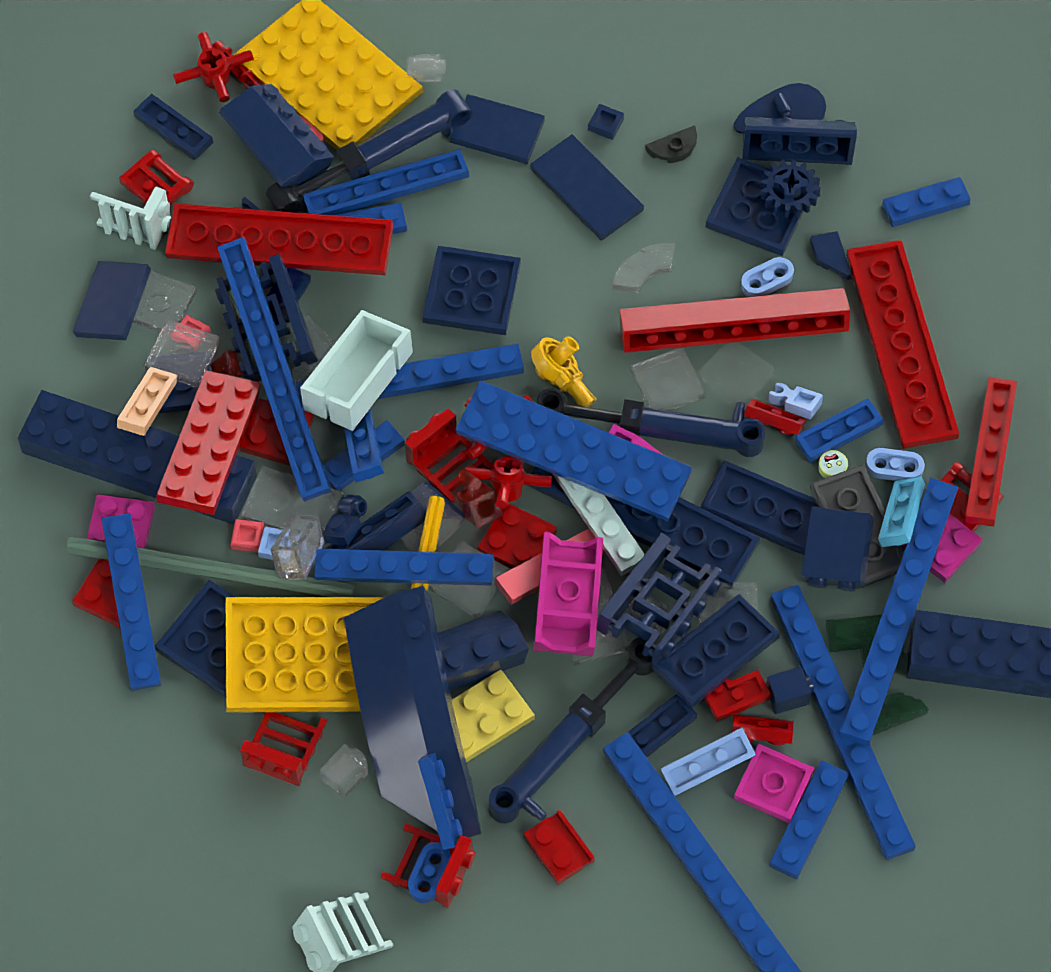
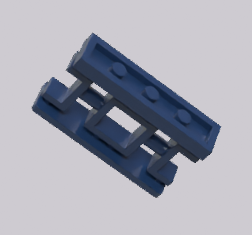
[215,254,318,382]
[596,533,722,665]

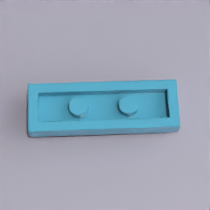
[878,476,925,547]

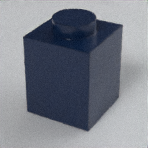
[766,666,814,714]

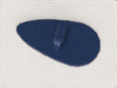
[734,83,826,134]

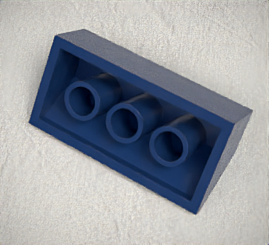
[219,84,334,187]
[742,116,857,165]
[438,611,529,691]

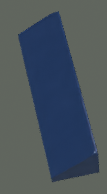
[314,491,426,561]

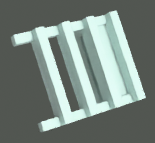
[90,187,172,251]
[292,892,393,972]

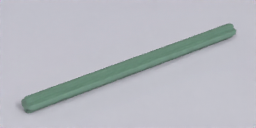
[66,536,355,597]

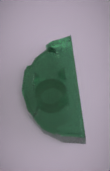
[873,693,929,735]

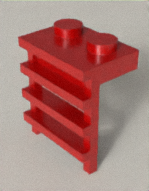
[405,408,494,503]
[240,712,327,786]
[380,823,476,908]

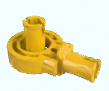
[531,336,597,408]

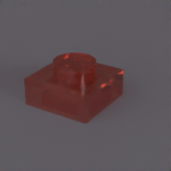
[210,350,243,378]

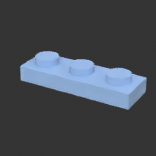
[660,727,756,796]

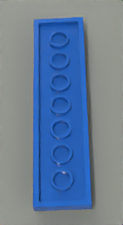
[455,380,692,521]

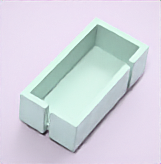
[300,310,413,431]

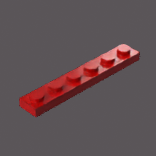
[965,377,1017,527]

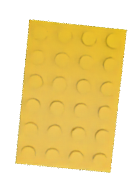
[234,0,423,150]
[225,597,385,712]

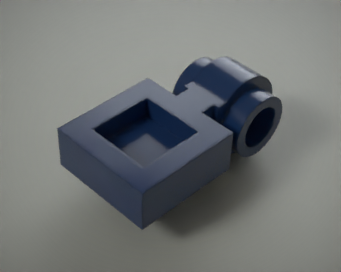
[320,495,367,546]

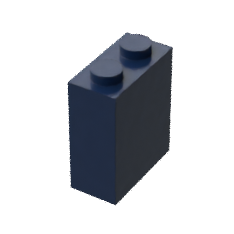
[801,507,874,592]

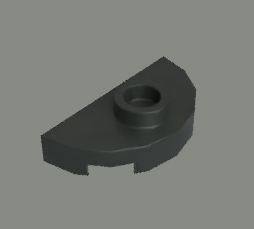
[645,125,697,163]

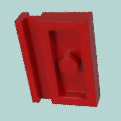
[523,810,595,885]

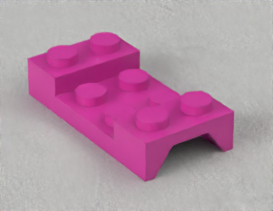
[533,532,603,656]

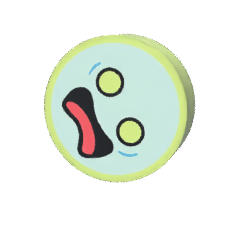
[818,450,848,478]

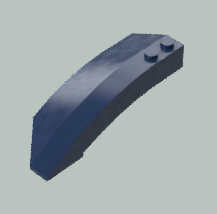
[344,586,482,838]

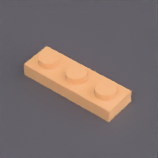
[117,367,177,436]

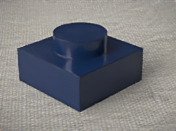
[588,104,624,140]

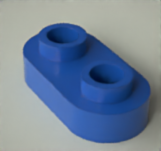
[408,842,451,903]

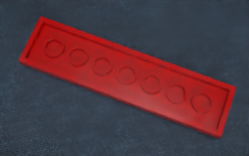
[165,203,394,276]
[846,240,960,449]

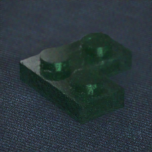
[826,614,882,668]

